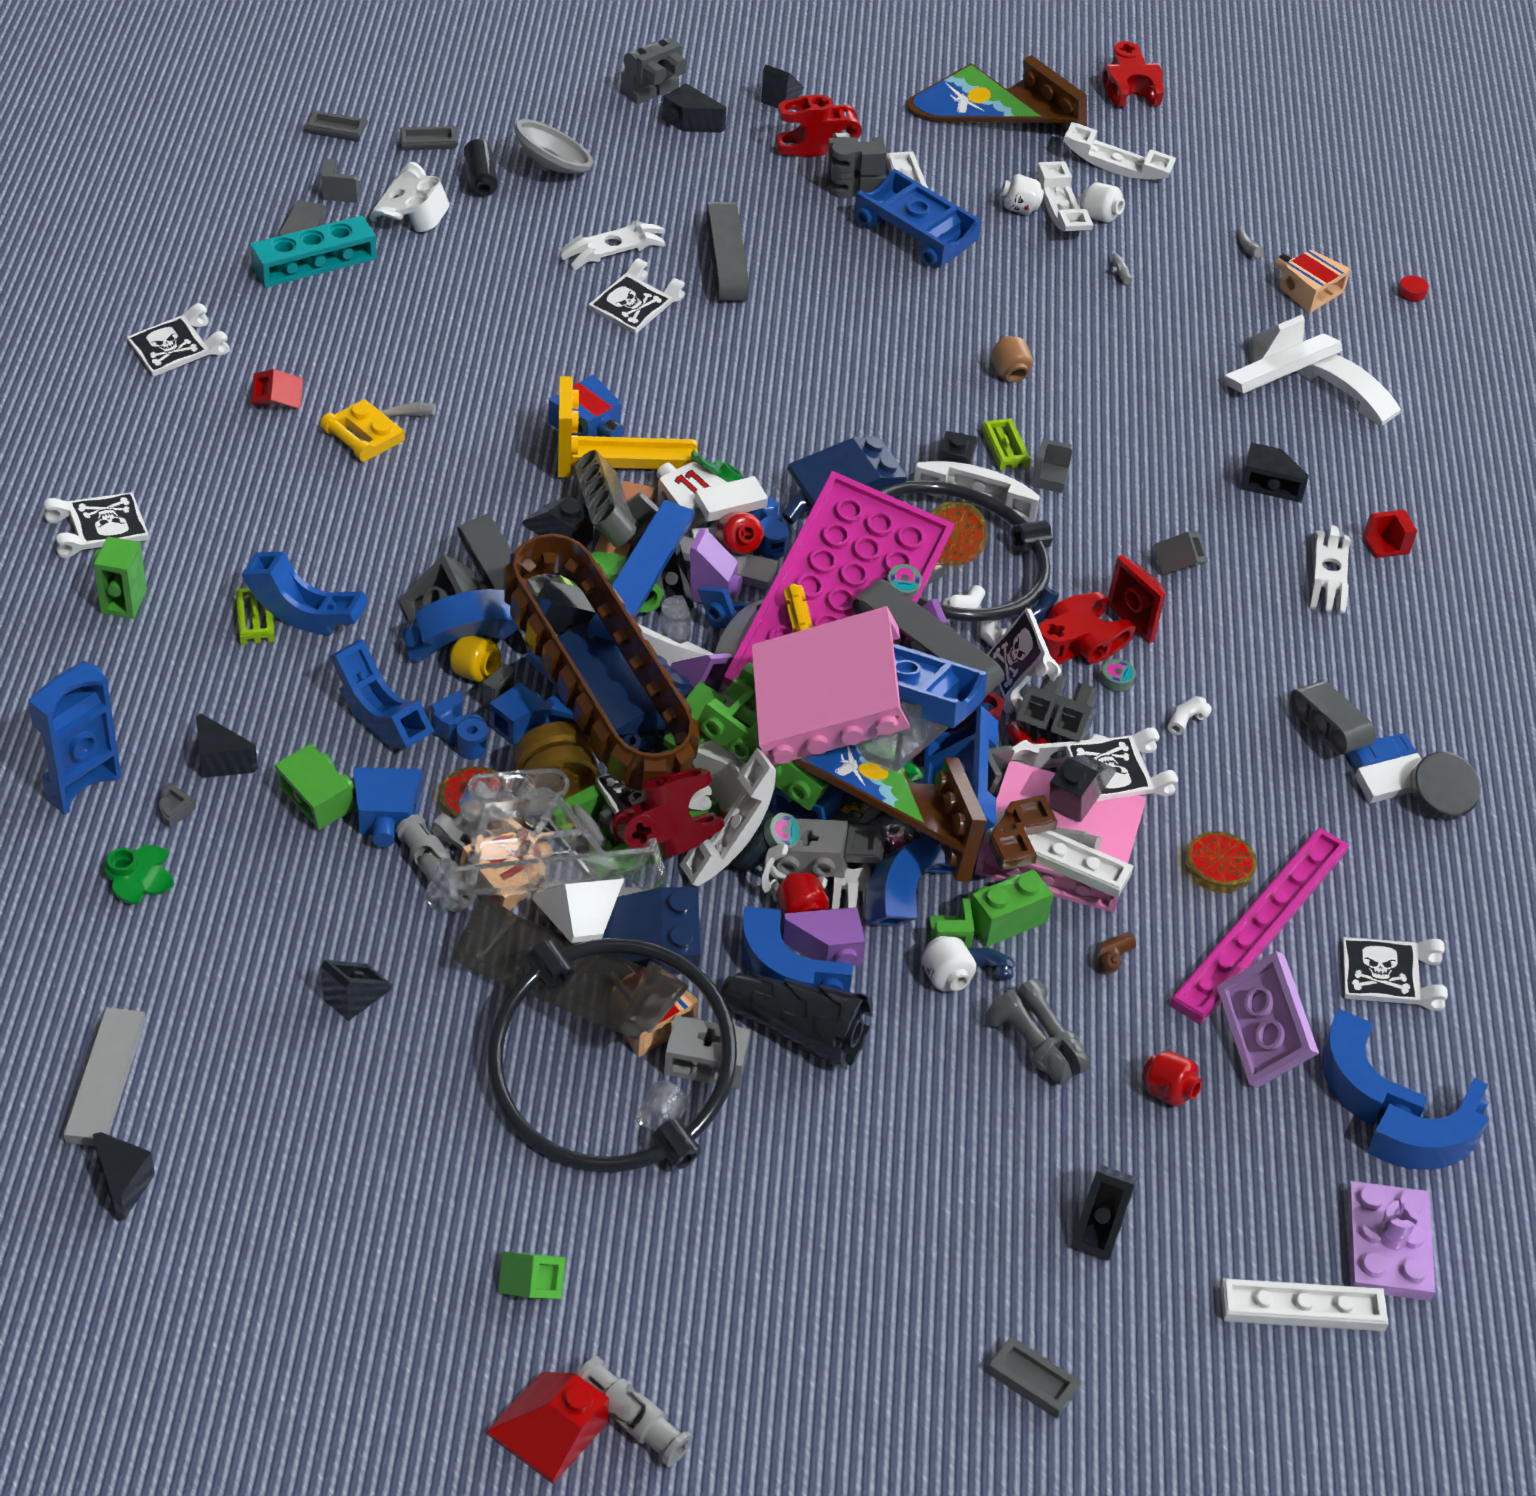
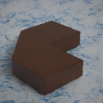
[988,795,1057,871]

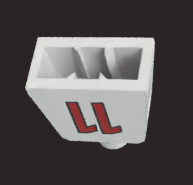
[657,462,728,532]

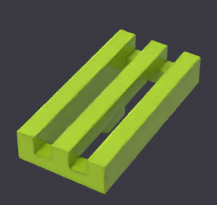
[981,418,1031,470]
[235,588,275,645]

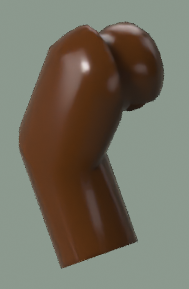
[1096,932,1136,974]

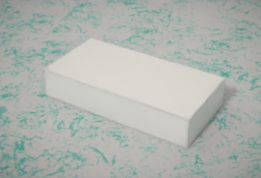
[695,476,768,522]
[1354,753,1422,804]

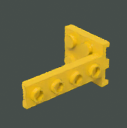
[558,376,698,477]

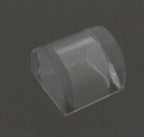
[660,595,692,643]
[636,1081,687,1130]

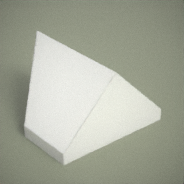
[1251,314,1305,363]
[532,879,624,943]

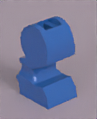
[747,496,789,559]
[431,690,488,760]

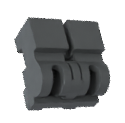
[620,37,687,105]
[827,133,887,198]
[1016,675,1097,742]

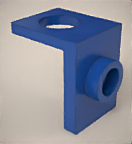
[697,586,751,629]

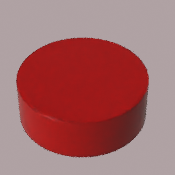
[1398,275,1429,302]

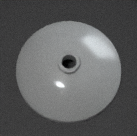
[514,119,593,174]

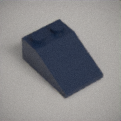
[787,436,908,507]
[585,887,701,975]

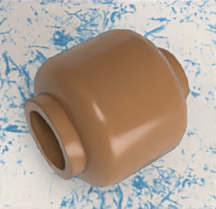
[990,336,1033,382]

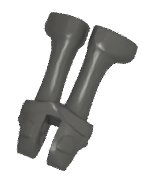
[985,979,1090,1085]

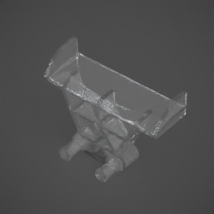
[424,768,666,912]

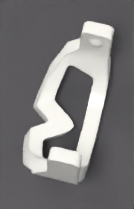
[762,842,827,902]

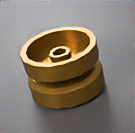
[514,721,601,812]

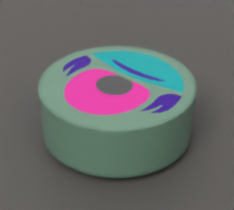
[887,564,922,598]
[1101,659,1136,692]
[764,813,801,849]

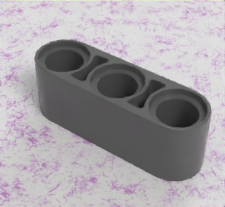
[1290,681,1376,755]

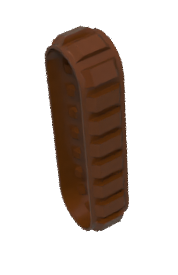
[503,534,700,791]

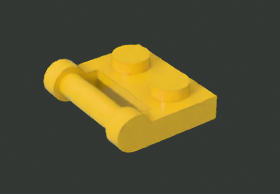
[320,399,405,462]

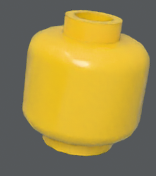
[450,635,502,682]

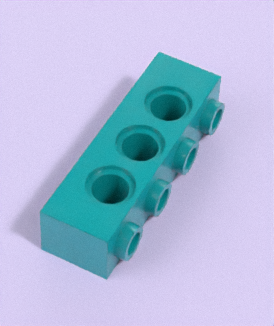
[250,215,377,288]

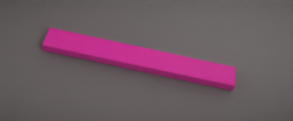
[1170,827,1349,1025]

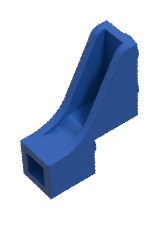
[489,682,623,745]

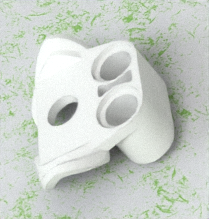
[370,162,450,232]

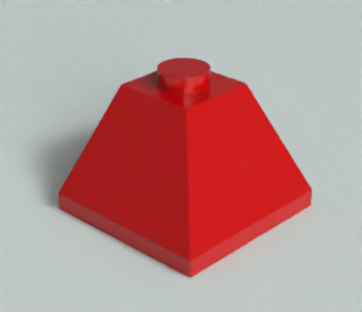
[1107,555,1166,644]
[487,1371,609,1484]

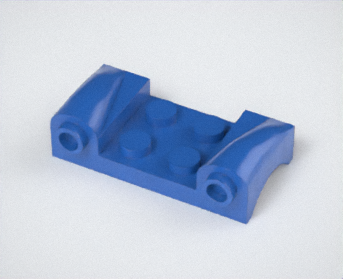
[855,168,982,268]
[893,643,987,728]
[28,661,122,815]
[920,705,998,838]

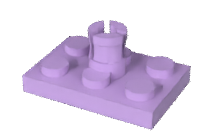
[1217,951,1319,1088]
[1347,1181,1436,1301]

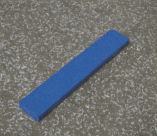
[587,499,695,643]

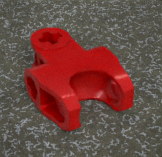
[1102,41,1164,107]
[775,95,862,157]
[1039,592,1136,665]

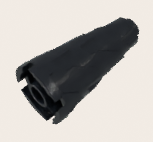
[721,972,873,1070]

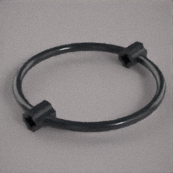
[877,480,1053,622]
[487,938,737,1172]

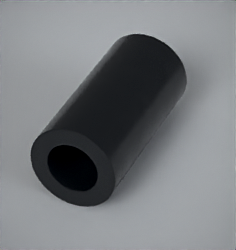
[464,139,498,197]

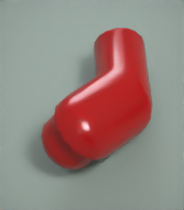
[1005,721,1047,746]

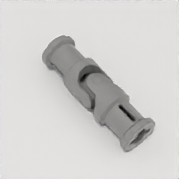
[395,814,477,912]
[577,1356,693,1467]

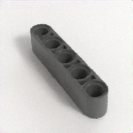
[706,202,749,301]
[575,450,636,547]
[457,513,558,653]
[852,578,1004,697]

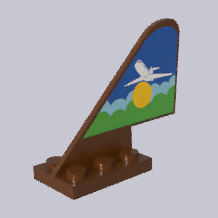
[908,55,1087,133]
[793,741,987,882]

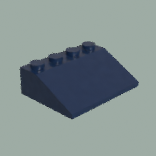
[526,620,695,735]

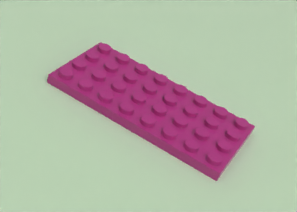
[722,471,955,687]

